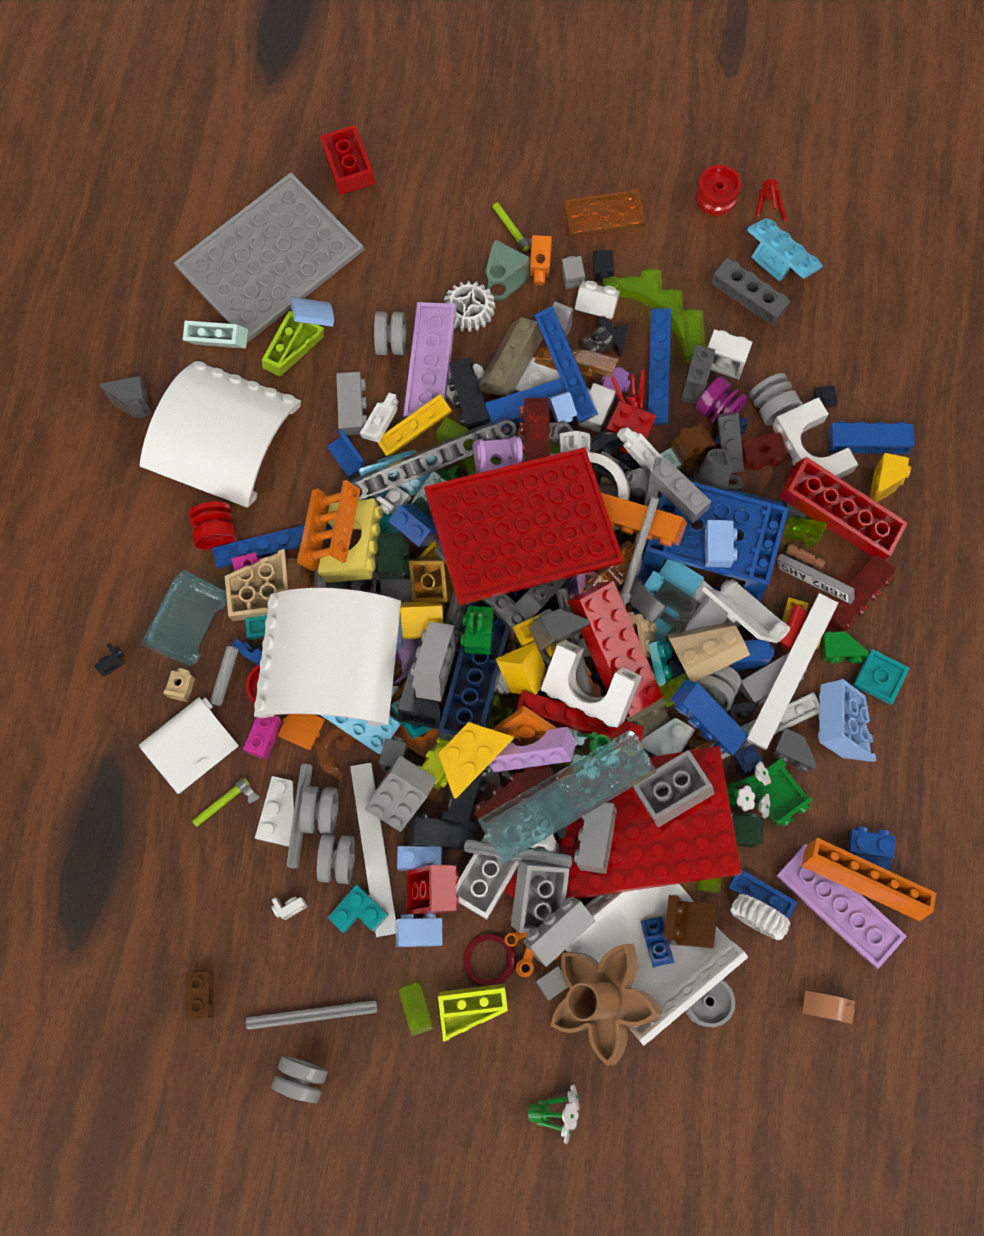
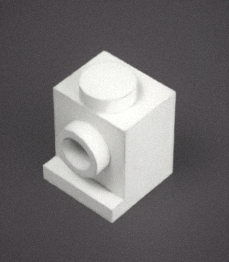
[560,431,591,453]

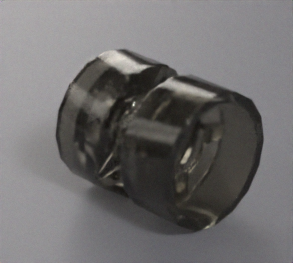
[578,326,615,362]

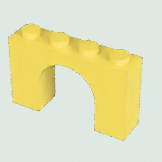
[318,499,383,583]

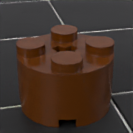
[668,422,717,468]

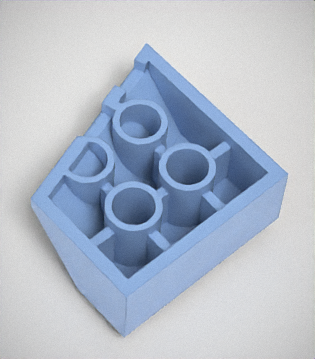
[818,679,876,762]

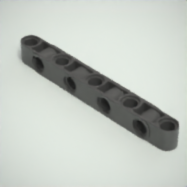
[350,418,516,501]

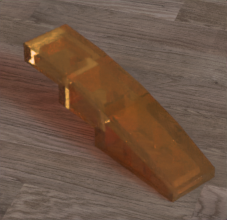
[534,347,618,378]

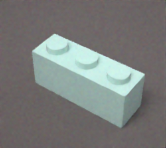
[183,321,248,349]

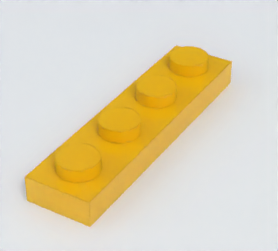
[377,394,453,457]

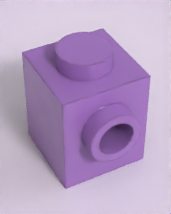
[601,366,631,401]

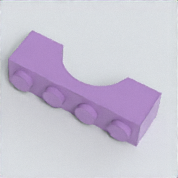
[489,727,576,772]

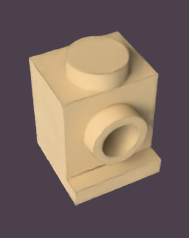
[163,668,195,702]

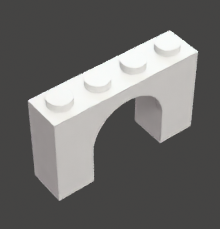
[773,398,858,478]
[541,640,642,727]

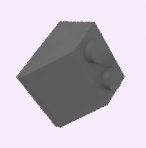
[100,376,153,418]
[528,609,590,651]

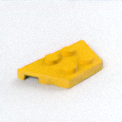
[438,722,514,799]

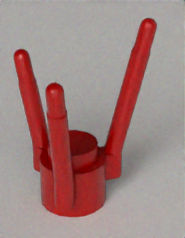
[756,179,787,221]
[611,369,645,409]

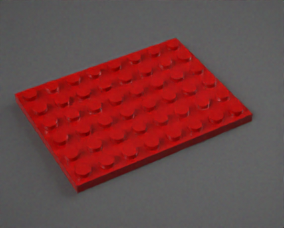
[424,447,624,606]
[550,746,742,899]

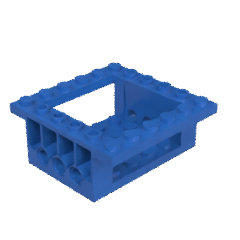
[638,476,789,602]

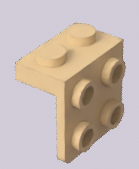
[628,612,657,658]

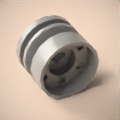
[749,373,803,425]

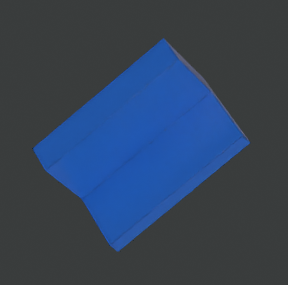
[327,429,365,479]

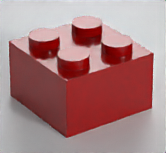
[606,401,657,454]

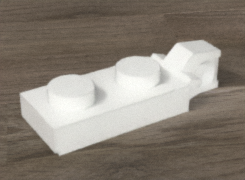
[360,393,399,442]
[617,427,663,473]

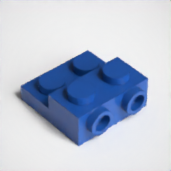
[847,827,896,872]

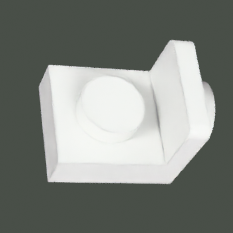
[376,487,411,515]
[271,897,308,920]

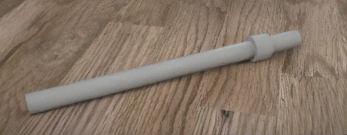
[619,496,659,606]

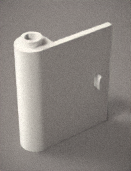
[702,579,790,643]
[139,697,239,794]

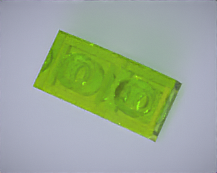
[398,982,433,1036]

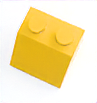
[869,453,911,502]

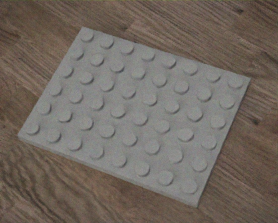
[174,173,364,343]

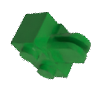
[461,606,494,655]

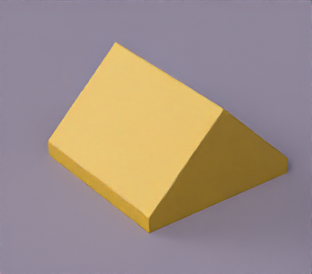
[400,602,445,639]
[496,641,547,694]

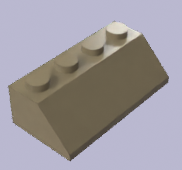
[478,317,543,397]

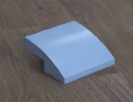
[290,297,334,326]

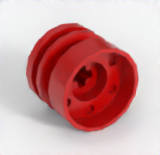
[188,502,236,550]

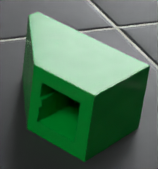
[820,632,869,664]

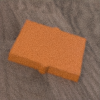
[277,714,325,751]

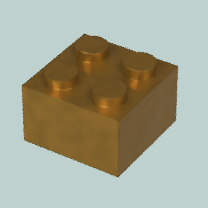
[408,557,454,602]

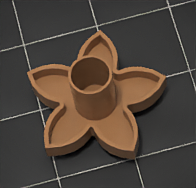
[550,944,664,1066]

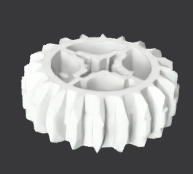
[444,280,495,332]
[730,894,790,940]

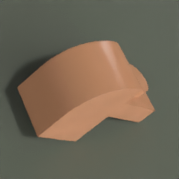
[802,991,855,1024]

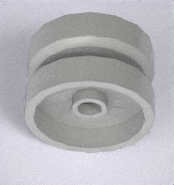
[374,311,407,355]
[696,666,741,712]
[300,785,338,835]
[317,834,355,884]
[685,980,735,1027]
[271,1056,328,1104]

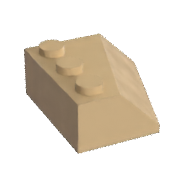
[225,549,292,621]
[667,622,750,682]

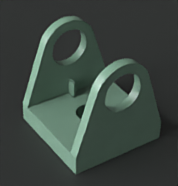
[486,240,530,301]

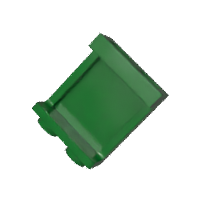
[745,758,813,827]

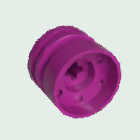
[695,376,748,427]

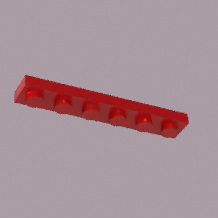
[516,691,644,749]

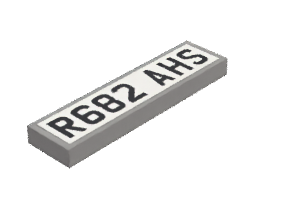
[777,554,855,604]

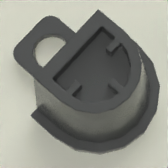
[693,449,743,491]

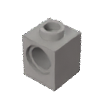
[561,256,585,289]
[625,468,651,499]
[536,967,568,1001]

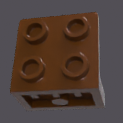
[664,895,718,949]

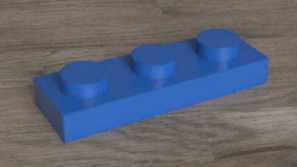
[728,870,797,919]

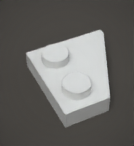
[640,718,695,756]

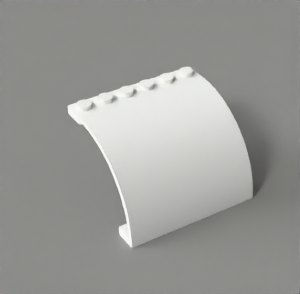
[140,361,301,508]
[254,588,401,726]
[565,884,748,1046]

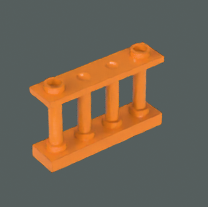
[297,480,360,571]

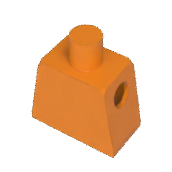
[530,235,552,285]

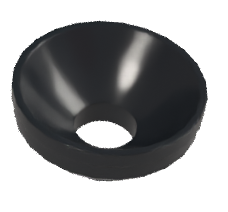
[591,431,624,456]

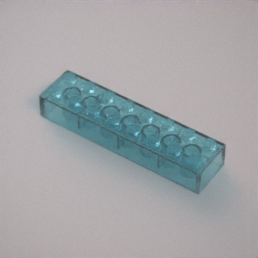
[478,730,657,863]

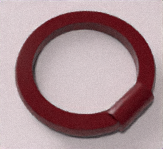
[463,933,515,986]

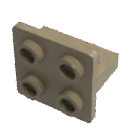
[624,698,671,739]

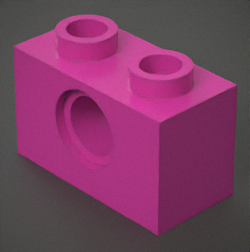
[243,715,283,760]

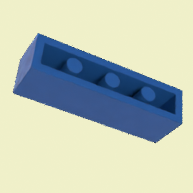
[485,378,565,430]
[828,421,914,454]
[670,679,748,755]

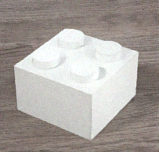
[708,329,752,380]

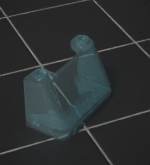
[141,570,227,667]

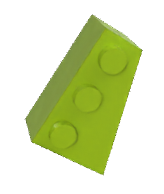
[262,311,324,377]

